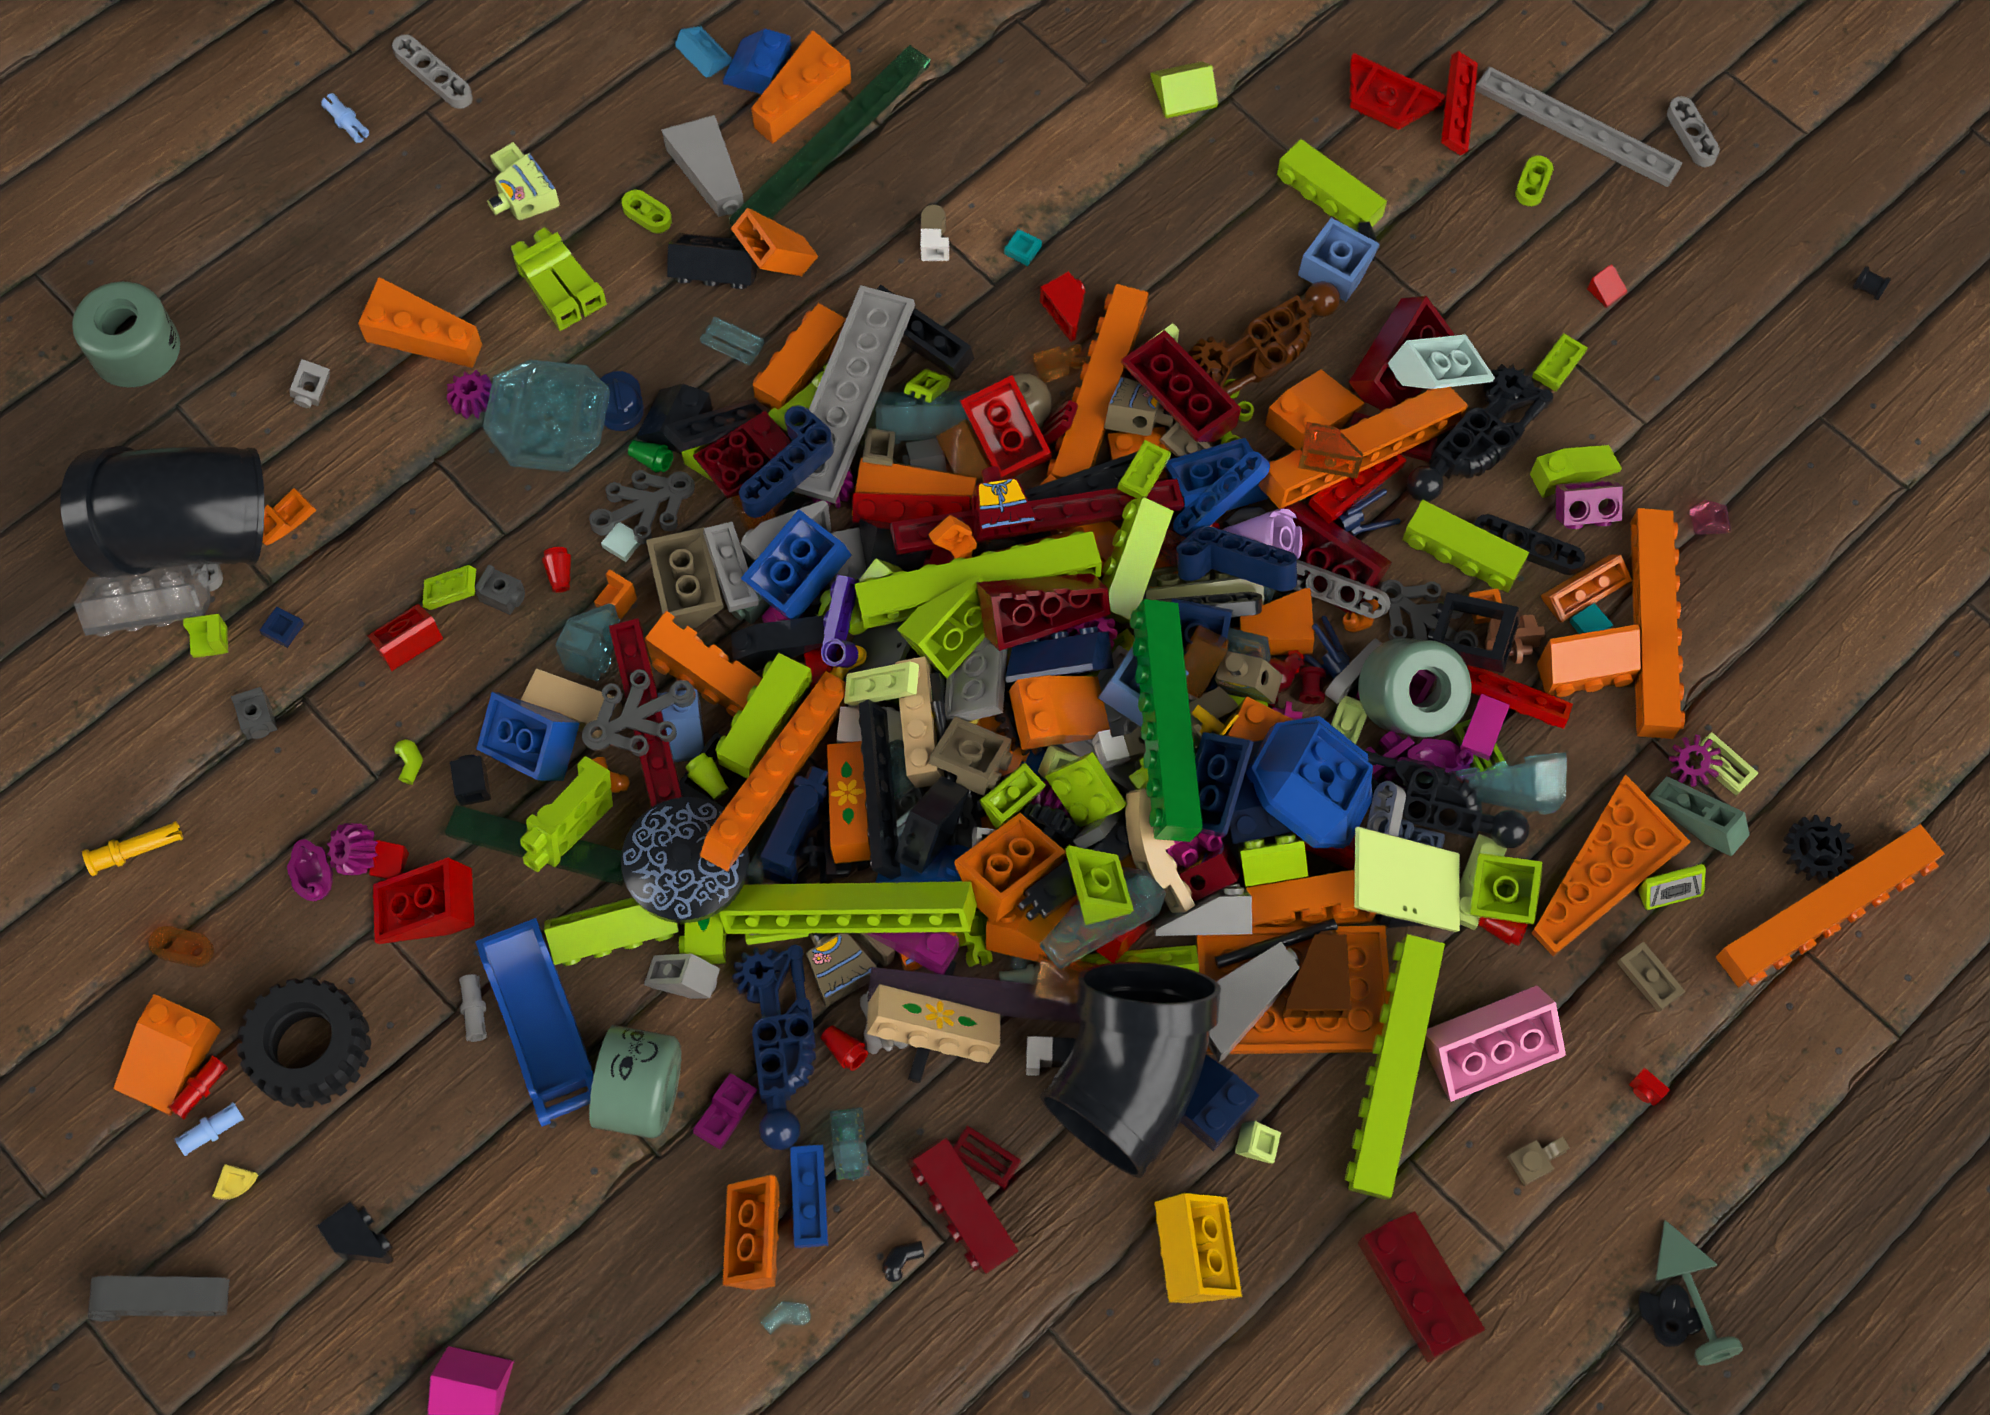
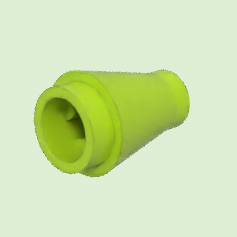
[685,753,729,800]

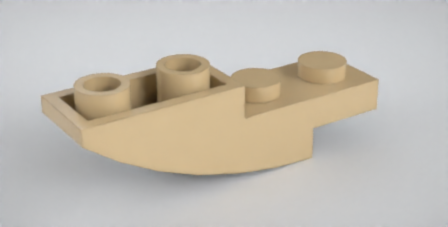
[1125,788,1196,913]

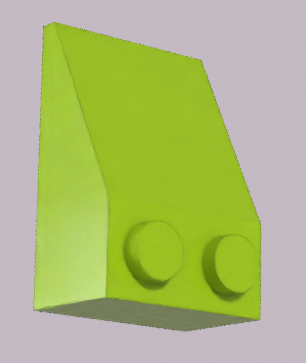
[897,575,985,679]

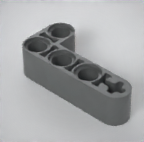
[88,1276,230,1321]

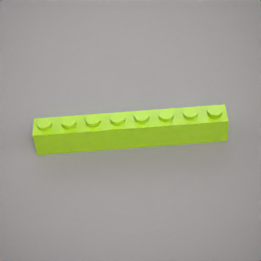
[855,531,1102,629]
[719,881,977,934]
[1345,934,1445,1200]

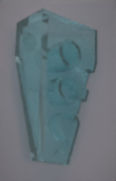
[1448,753,1567,814]
[1040,866,1167,970]

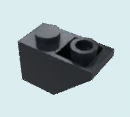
[317,1201,394,1264]

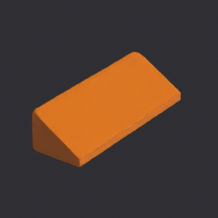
[1541,555,1633,623]

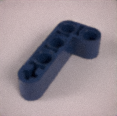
[739,405,834,518]
[1177,526,1297,591]

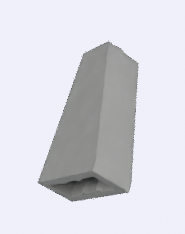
[662,115,745,217]
[1208,942,1300,1062]

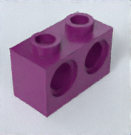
[1556,480,1623,529]

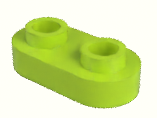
[1515,156,1553,206]
[621,190,672,233]

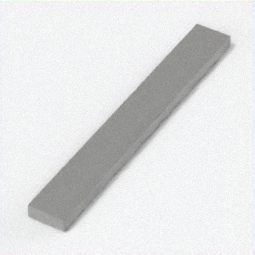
[1475,67,1682,187]

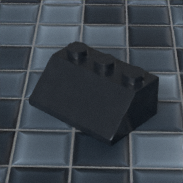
[667,233,758,289]

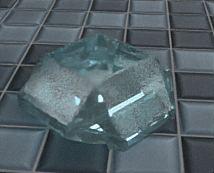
[483,360,610,472]

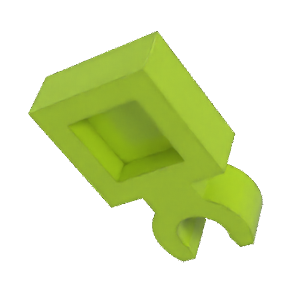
[956,911,993,967]

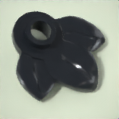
[1638,1283,1703,1347]

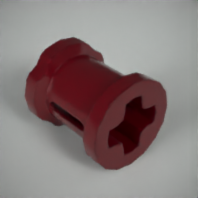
[1298,666,1326,705]

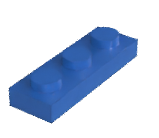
[790,1145,828,1248]

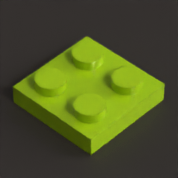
[1045,752,1127,828]

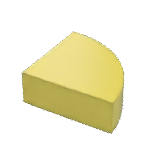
[213,1164,258,1199]

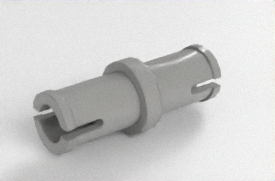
[459,974,487,1042]

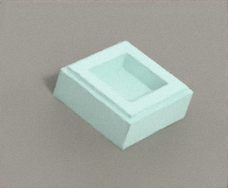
[601,522,642,562]

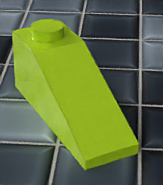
[1530,445,1622,498]

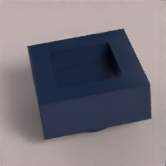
[259,606,304,648]

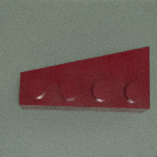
[977,573,1111,651]
[906,1138,1019,1274]

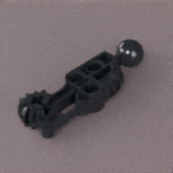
[1407,364,1553,502]
[1363,750,1530,848]

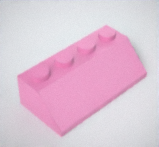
[1425,986,1566,1102]

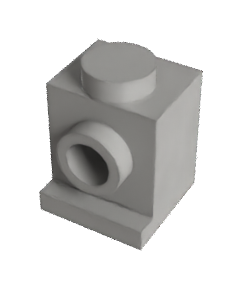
[290,359,330,408]

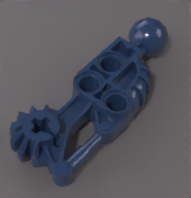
[732,945,816,1150]

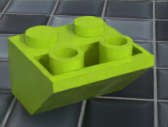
[1238,833,1308,887]

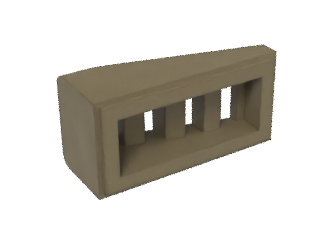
[863,428,896,466]

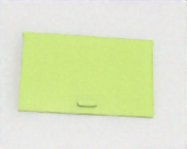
[1354,826,1460,932]

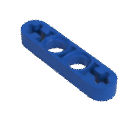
[1173,451,1270,539]

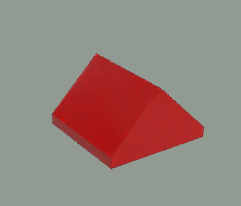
[367,604,443,671]

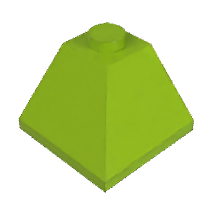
[1470,853,1542,924]

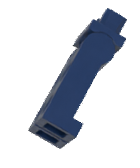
[760,766,829,884]

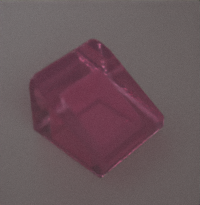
[1690,500,1731,534]

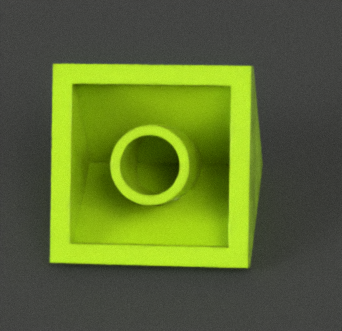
[1150,61,1218,118]
[1065,846,1134,925]

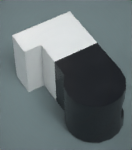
[1026,1036,1076,1076]

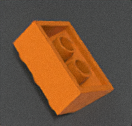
[1537,624,1641,697]
[954,813,1066,923]
[723,1175,779,1290]

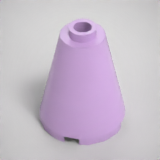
[1223,509,1303,559]

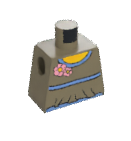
[1104,377,1174,436]
[1215,651,1283,704]
[806,933,878,1007]

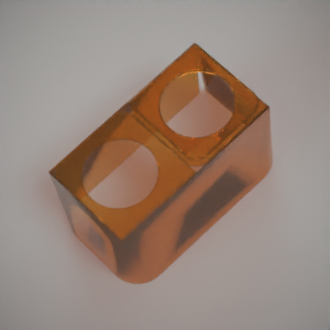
[936,419,991,480]
[1184,624,1229,698]
[1030,954,1099,1003]

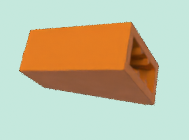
[731,208,818,276]
[1234,588,1314,655]

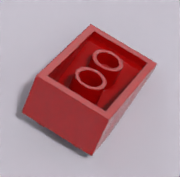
[960,375,1052,480]
[373,858,475,944]

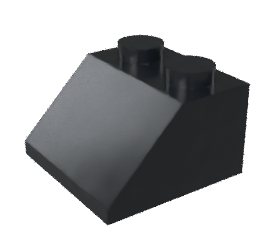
[637,384,713,454]

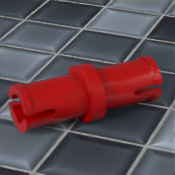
[168,1055,229,1120]

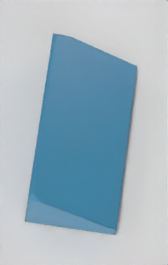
[675,26,732,78]

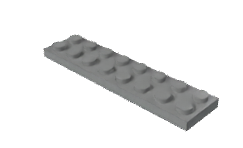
[779,285,915,503]

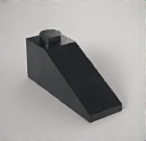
[731,615,825,671]

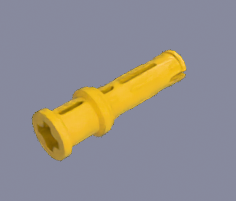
[82,821,183,876]

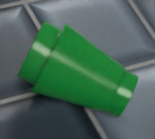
[628,440,673,473]

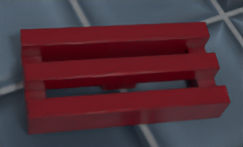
[1041,400,1078,446]
[953,1125,1022,1190]

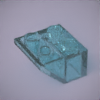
[555,603,620,682]

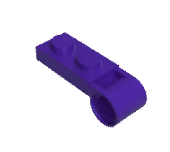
[821,574,859,668]

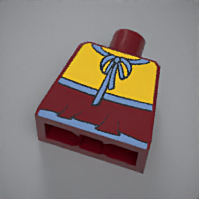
[972,466,1036,541]
[1178,841,1242,902]

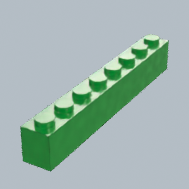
[1130,599,1203,842]

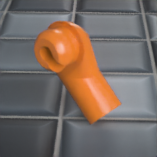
[1342,599,1379,633]
[593,757,630,793]

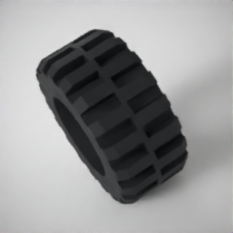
[237,977,371,1108]

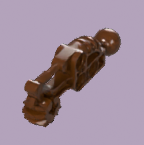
[1188,281,1340,396]

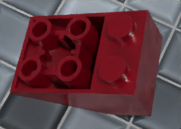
[693,411,791,499]

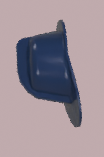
[595,371,644,431]

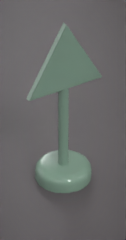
[1655,1220,1743,1365]

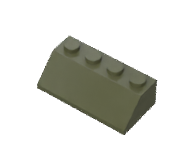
[1142,566,1264,606]

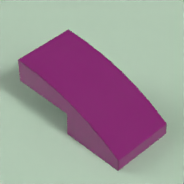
[693,1073,757,1150]

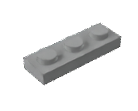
[703,522,759,612]

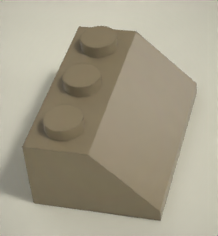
[646,527,724,630]

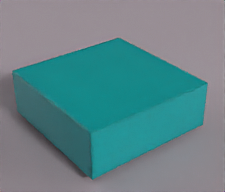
[1004,229,1042,266]
[1569,603,1613,634]

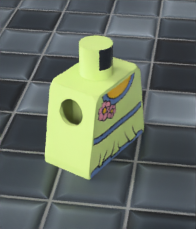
[487,153,560,220]

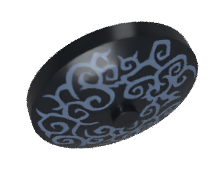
[621,797,750,923]

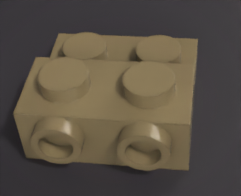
[929,716,1013,796]

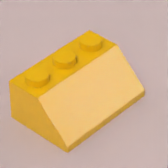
[1155,1193,1242,1303]

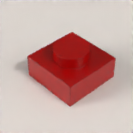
[1629,1068,1670,1106]

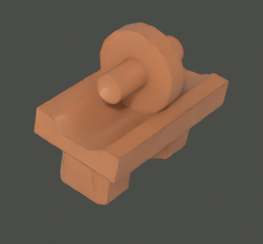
[1484,615,1545,664]

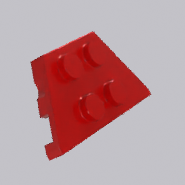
[1350,52,1446,130]

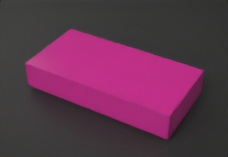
[1460,694,1510,760]

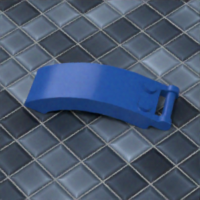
[475,918,594,1127]

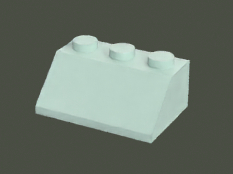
[1388,334,1495,389]

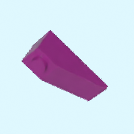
[865,932,959,977]

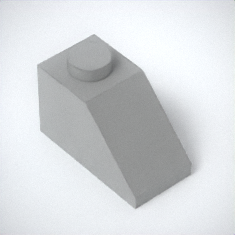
[644,954,720,999]

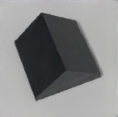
[858,519,928,572]

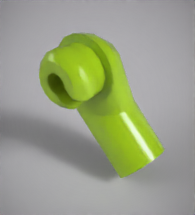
[394,739,423,785]

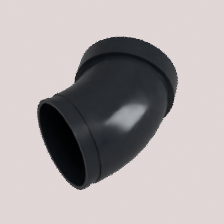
[60,446,264,578]
[1040,962,1221,1178]

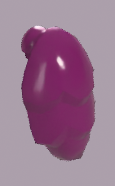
[1406,739,1474,777]
[287,839,333,902]

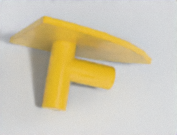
[1191,704,1239,748]

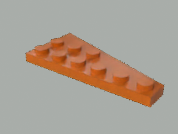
[1532,774,1690,956]

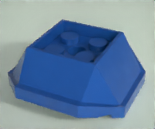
[1245,716,1373,849]

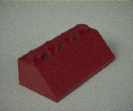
[1349,296,1455,411]
[1121,330,1241,442]
[1282,500,1392,615]
[1358,1211,1486,1363]

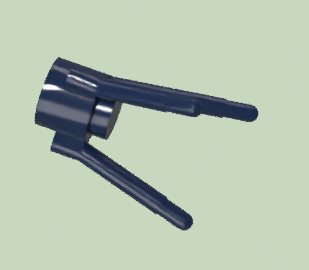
[1335,483,1401,536]
[1304,616,1351,680]

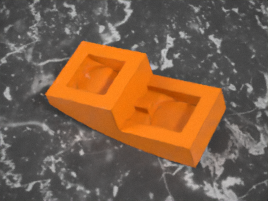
[262,488,316,546]

